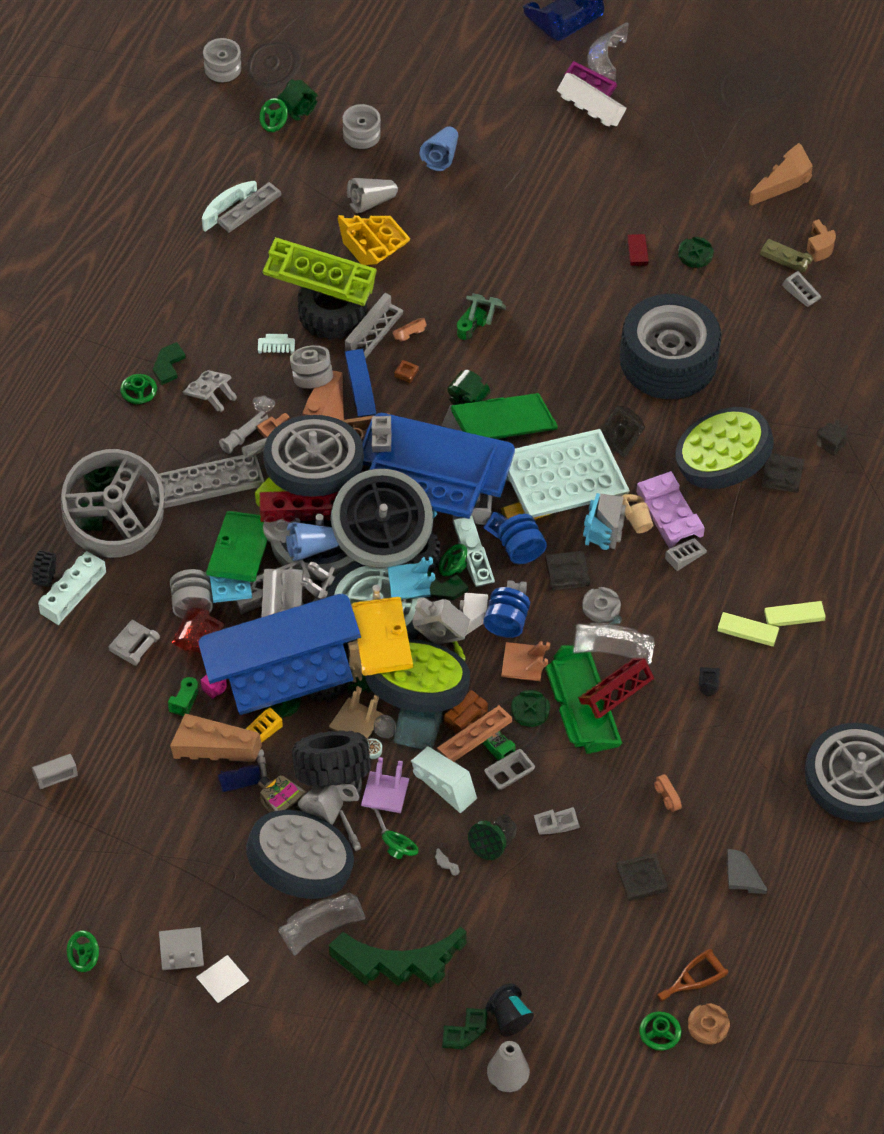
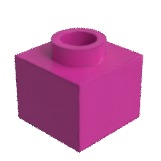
[201,675,227,699]

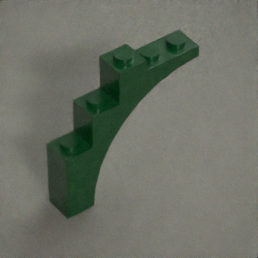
[329,927,467,987]

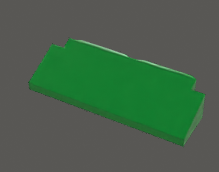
[545,645,622,754]

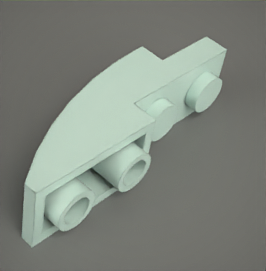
[453,516,495,587]

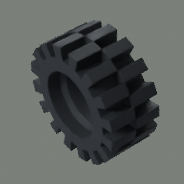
[32,550,56,587]

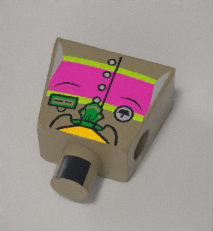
[258,776,307,813]

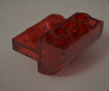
[171,608,224,655]

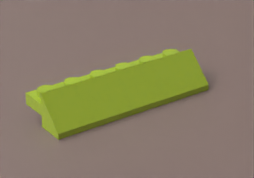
[263,237,377,306]

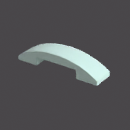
[202,181,257,232]

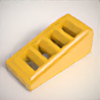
[246,707,283,743]

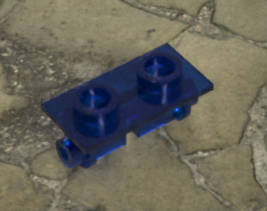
[218,764,261,792]

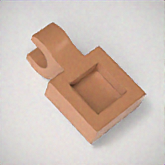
[257,413,290,438]

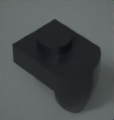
[698,667,720,696]

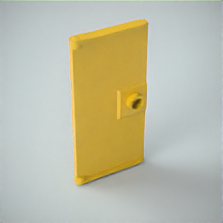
[351,597,413,676]

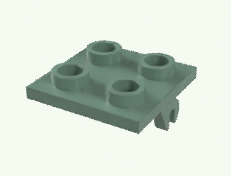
[466,293,506,325]

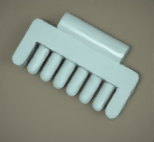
[258,334,295,354]

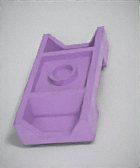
[636,471,705,549]

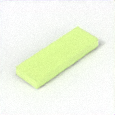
[764,601,826,627]
[717,612,779,647]

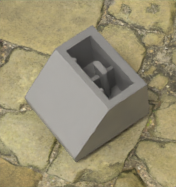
[597,494,626,549]

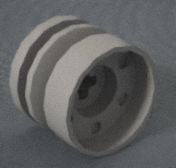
[170,569,213,619]

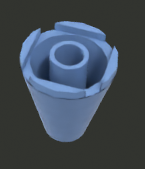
[419,127,459,171]
[286,522,339,561]

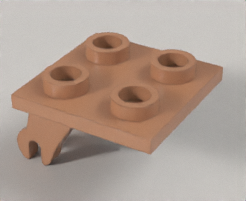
[501,641,550,681]

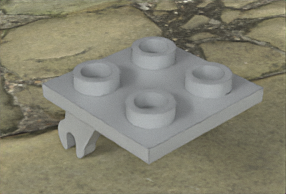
[183,370,237,412]
[301,562,335,602]
[159,927,204,970]

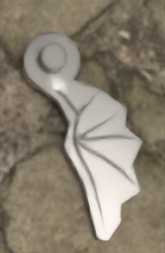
[435,848,460,875]

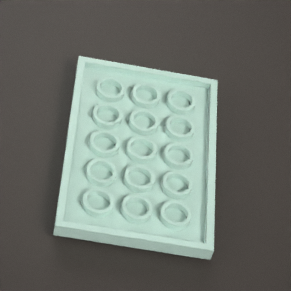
[508,429,630,518]

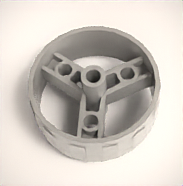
[61,449,165,558]

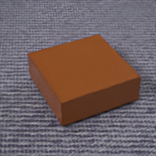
[394,360,419,383]

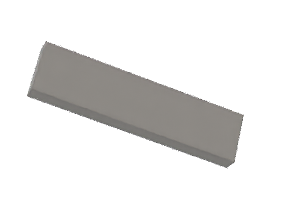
[217,182,281,233]

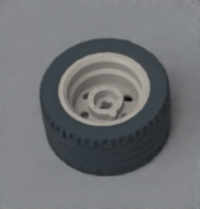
[620,294,721,399]

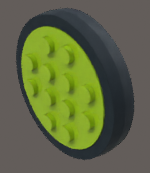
[676,407,774,489]
[366,639,470,712]

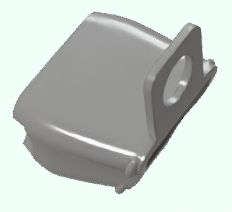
[298,784,359,825]

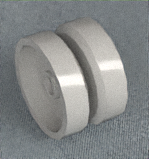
[203,38,242,82]
[343,104,381,149]
[290,345,333,388]

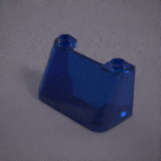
[523,0,604,41]

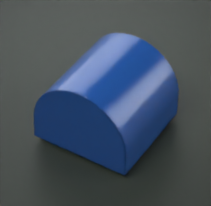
[483,512,508,539]

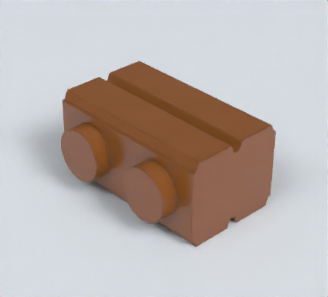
[444,690,488,734]

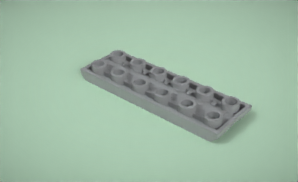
[146,454,264,509]
[261,569,303,618]

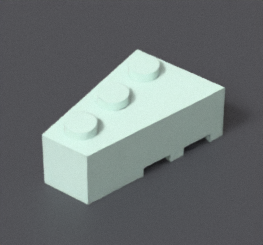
[411,746,477,813]

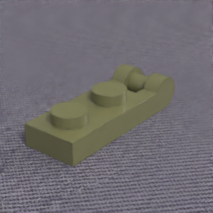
[760,239,813,273]

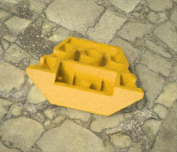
[338,215,410,265]

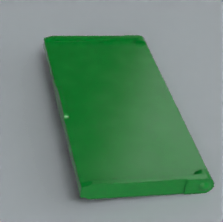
[450,393,558,439]
[206,511,268,582]

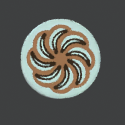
[367,738,382,759]

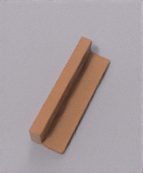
[437,705,512,762]

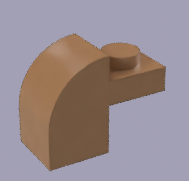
[807,219,836,262]

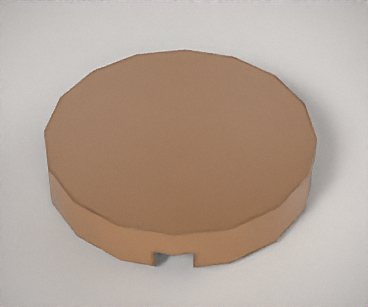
[688,1003,730,1044]

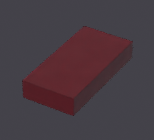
[627,234,649,266]

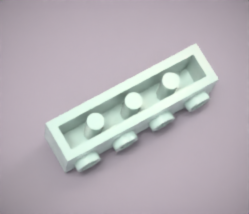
[38,551,106,625]

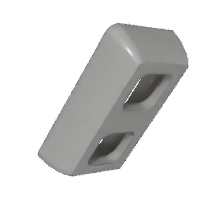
[485,749,535,791]

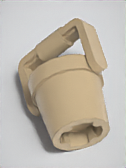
[622,494,653,533]

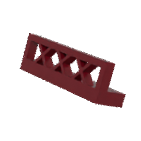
[578,658,654,719]

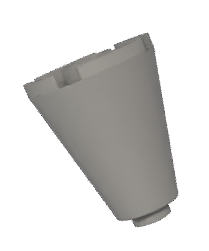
[347,178,398,213]
[487,1041,530,1092]

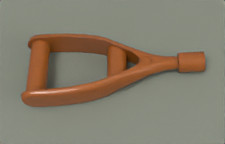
[657,949,728,1002]

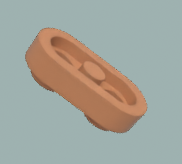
[392,318,427,342]
[654,774,682,812]

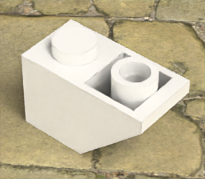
[460,593,488,635]

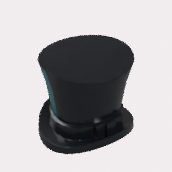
[485,983,534,1036]

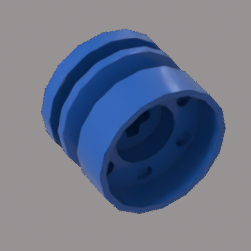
[497,514,547,564]
[483,587,530,638]

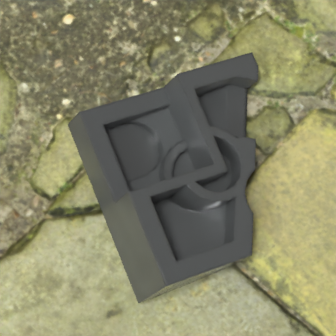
[726,849,767,894]

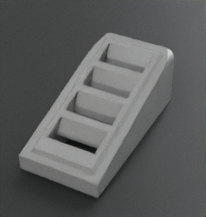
[782,271,821,307]
[665,538,707,571]

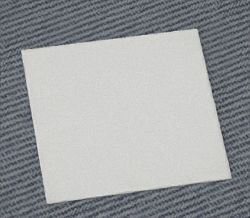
[196,955,249,1003]

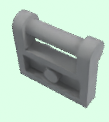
[108,620,160,665]

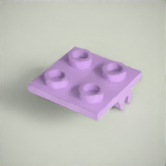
[361,757,409,813]

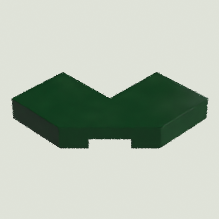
[153,342,186,385]
[427,572,469,601]
[442,1008,487,1049]

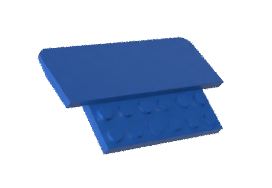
[362,413,515,519]
[199,594,361,715]

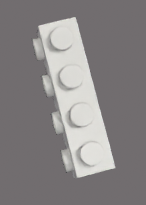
[557,73,627,127]

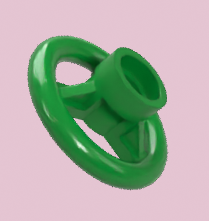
[260,98,288,132]
[120,374,157,404]
[438,544,468,577]
[382,831,419,859]
[67,930,99,972]
[639,1011,681,1051]

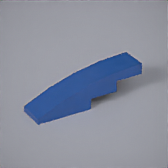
[345,349,376,418]

